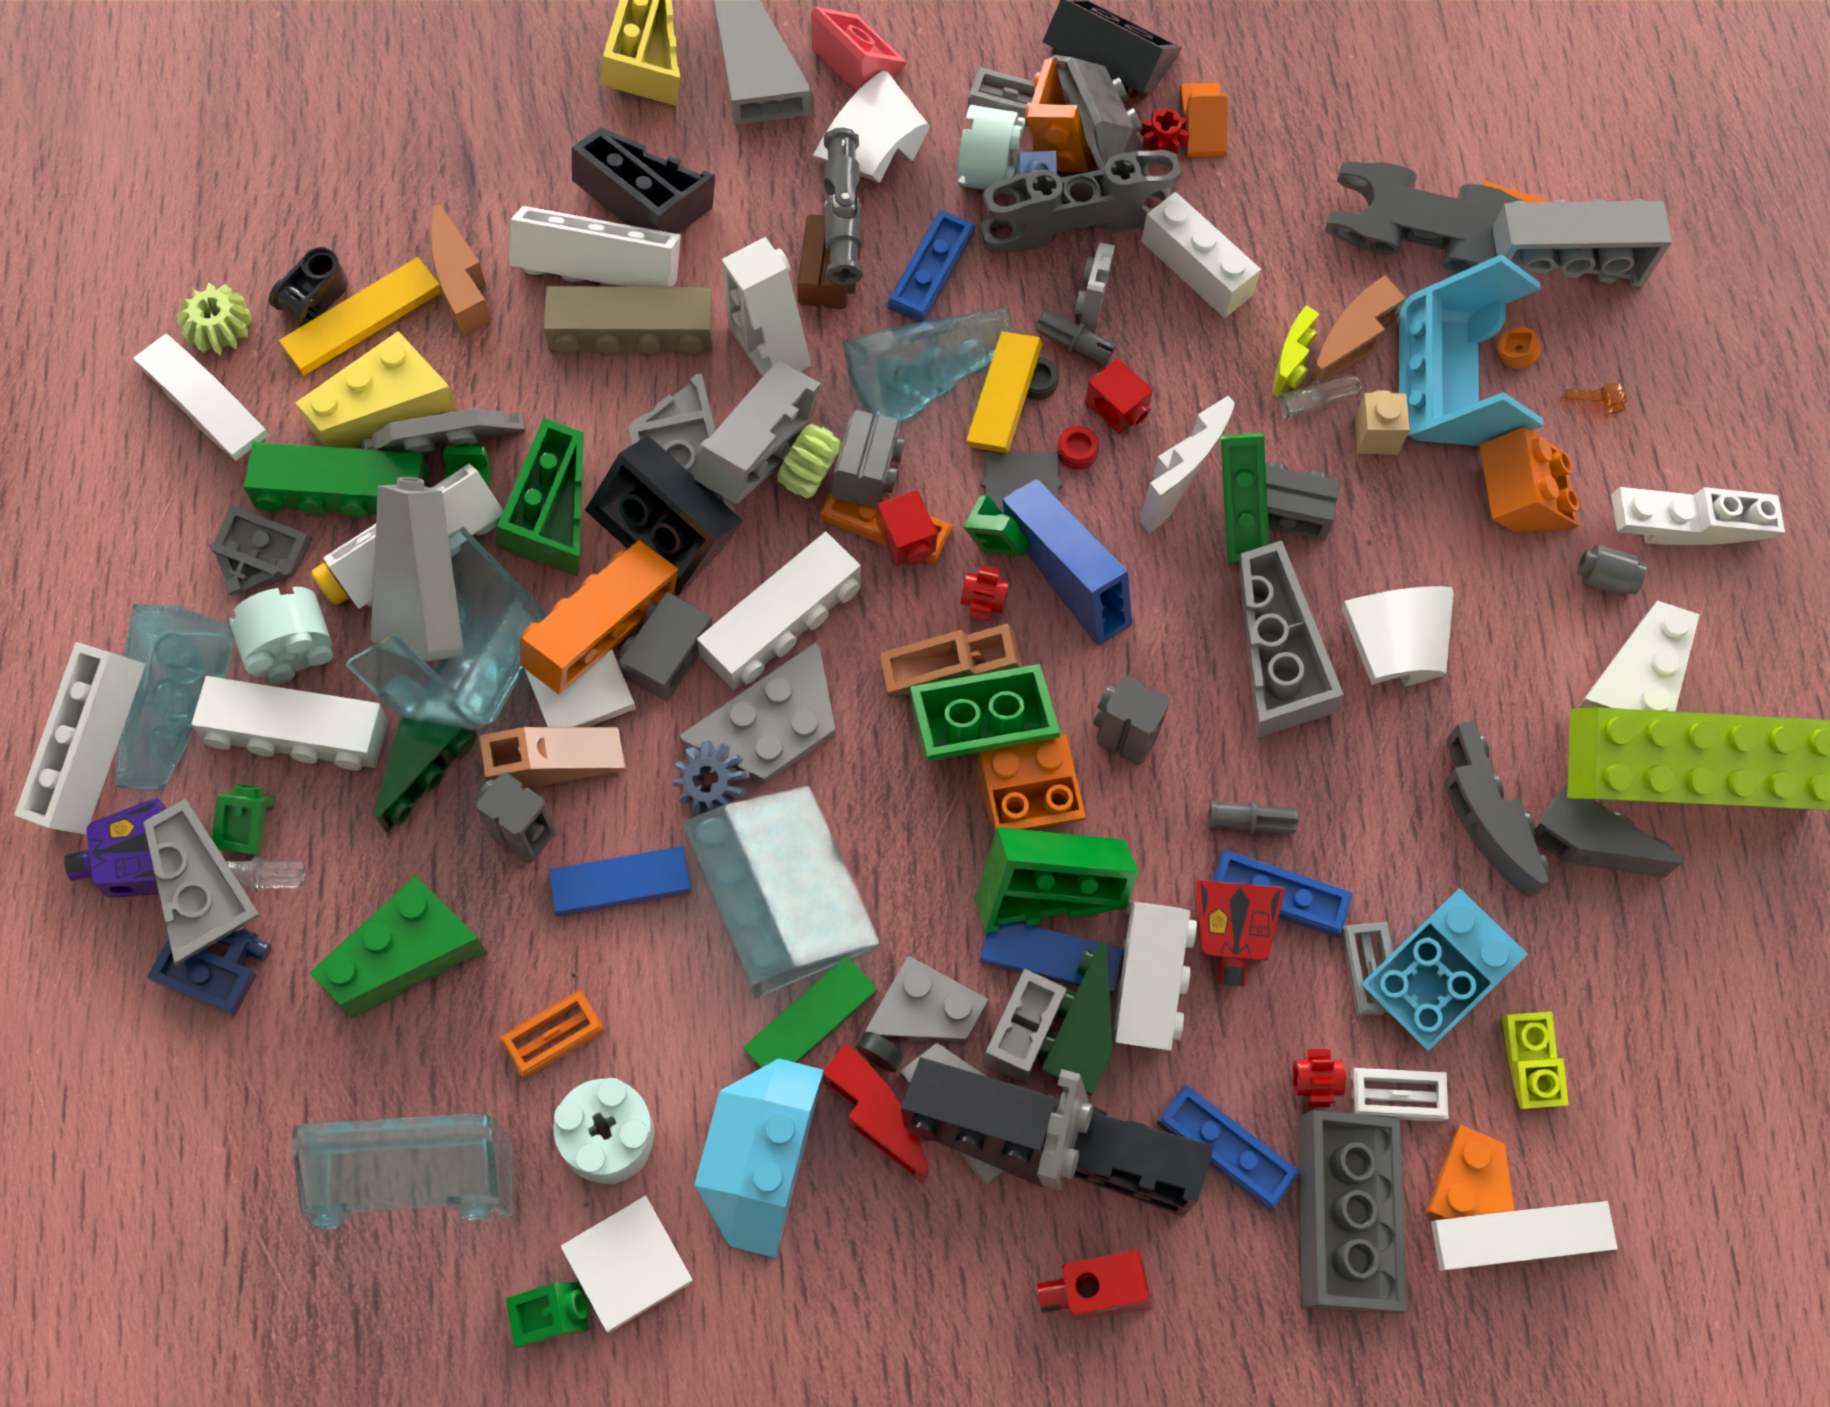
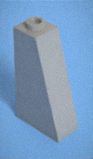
[713,0,810,125]
[370,477,463,661]

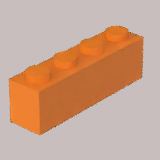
[519,540,679,695]

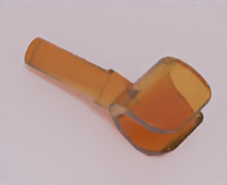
[1566,382,1628,414]

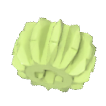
[177,282,252,356]
[777,423,842,499]

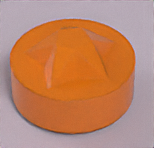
[1497,327,1541,369]

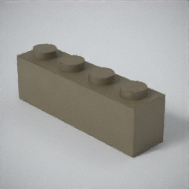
[544,286,714,354]

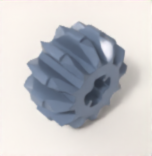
[672,741,750,817]

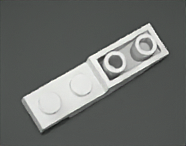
[1611,487,1785,545]

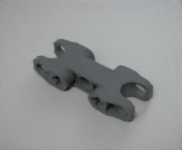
[980,150,1182,252]
[1324,162,1528,273]

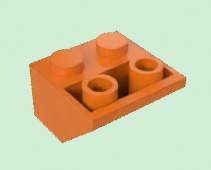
[1479,427,1579,532]
[976,734,1086,832]

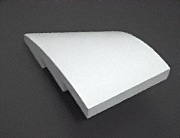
[813,70,930,183]
[1140,396,1235,534]
[1341,586,1454,687]

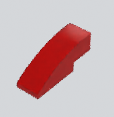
[822,1043,929,1183]

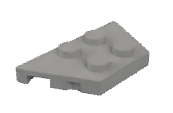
[628,374,735,513]
[361,408,525,455]
[679,642,836,785]

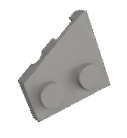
[1074,242,1115,333]
[865,956,989,1043]
[1037,1069,1093,1191]

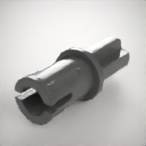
[1036,310,1117,367]
[1208,800,1299,836]

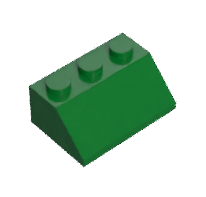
[910,664,1061,761]

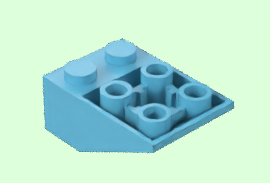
[1361,888,1528,1051]

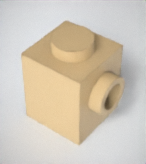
[1354,390,1410,455]

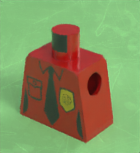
[1194,880,1285,986]
[1037,1249,1152,1320]

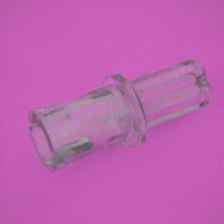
[1278,375,1362,420]
[226,856,306,892]

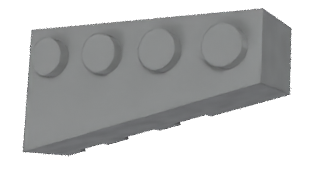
[1492,199,1672,287]
[1239,540,1344,738]

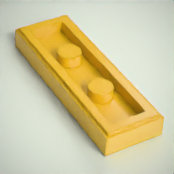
[966,331,1043,454]

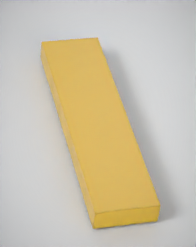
[278,257,442,376]

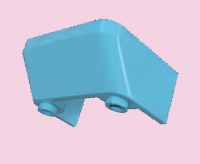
[1399,254,1543,447]

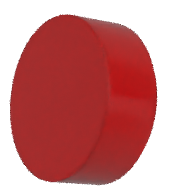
[1057,426,1099,469]

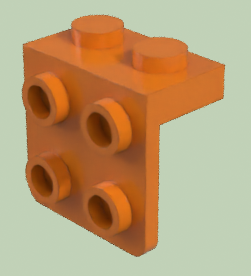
[1025,59,1092,172]

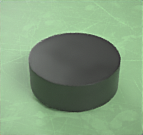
[1026,357,1059,400]
[856,1032,904,1072]

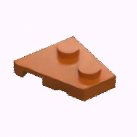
[1426,1124,1515,1220]

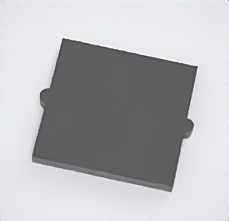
[981,451,1063,515]

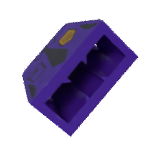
[64,798,167,898]

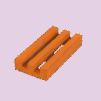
[499,989,605,1080]

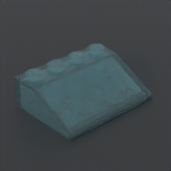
[682,786,880,999]

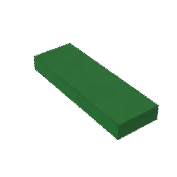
[1220,432,1269,563]
[743,956,878,1069]

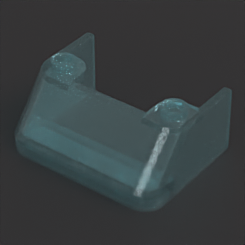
[345,527,546,730]
[292,1114,512,1229]

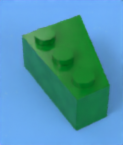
[496,418,584,576]
[974,827,1139,933]
[309,876,487,1018]

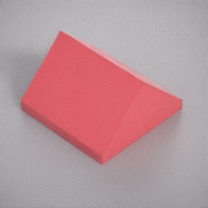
[811,7,907,92]

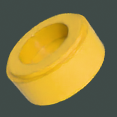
[311,562,350,606]

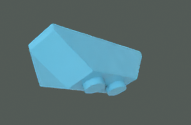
[694,1059,824,1258]

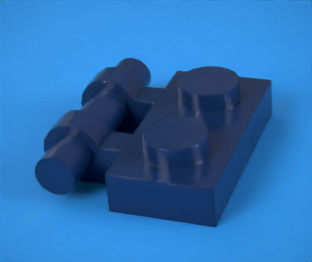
[147,928,272,1017]

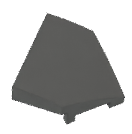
[209,505,313,596]

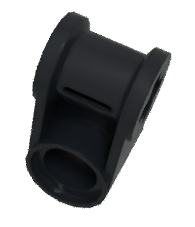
[268,247,348,327]

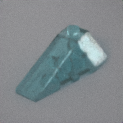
[843,306,1012,422]
[116,604,234,790]

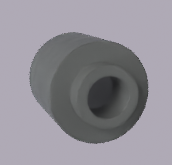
[1577,544,1647,596]

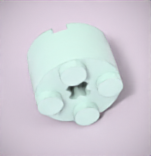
[957,105,1026,190]
[229,587,333,684]
[554,1078,655,1184]

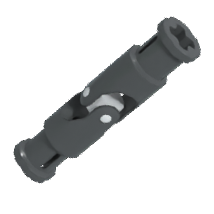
[824,127,863,285]

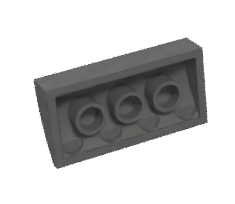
[1298,1110,1407,1313]

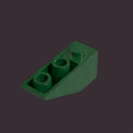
[373,688,477,833]
[1037,941,1113,1095]

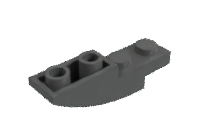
[1444,721,1550,897]

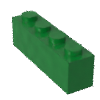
[244,442,430,518]

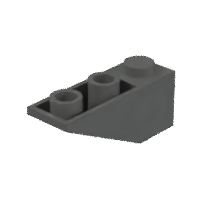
[1534,783,1684,877]

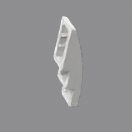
[133,334,269,461]
[1431,1201,1618,1271]

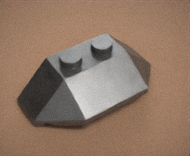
[1049,55,1143,170]

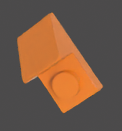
[1179,83,1228,157]

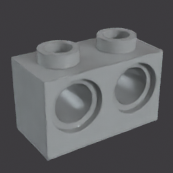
[982,969,1067,1084]

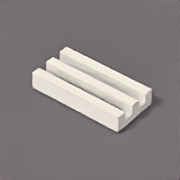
[1351,1068,1449,1122]

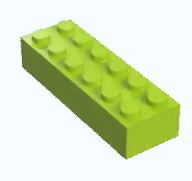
[1567,707,1830,810]

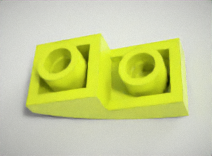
[1273,305,1319,399]
[1502,1012,1569,1109]

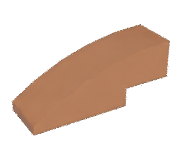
[431,204,491,336]
[1308,275,1406,390]
[880,623,1023,695]

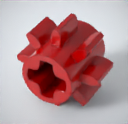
[1140,108,1190,156]
[960,565,1009,621]
[1292,1049,1346,1107]

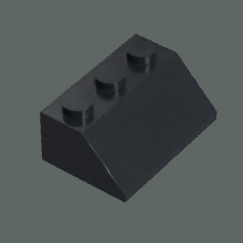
[1042,0,1182,96]
[585,435,743,595]

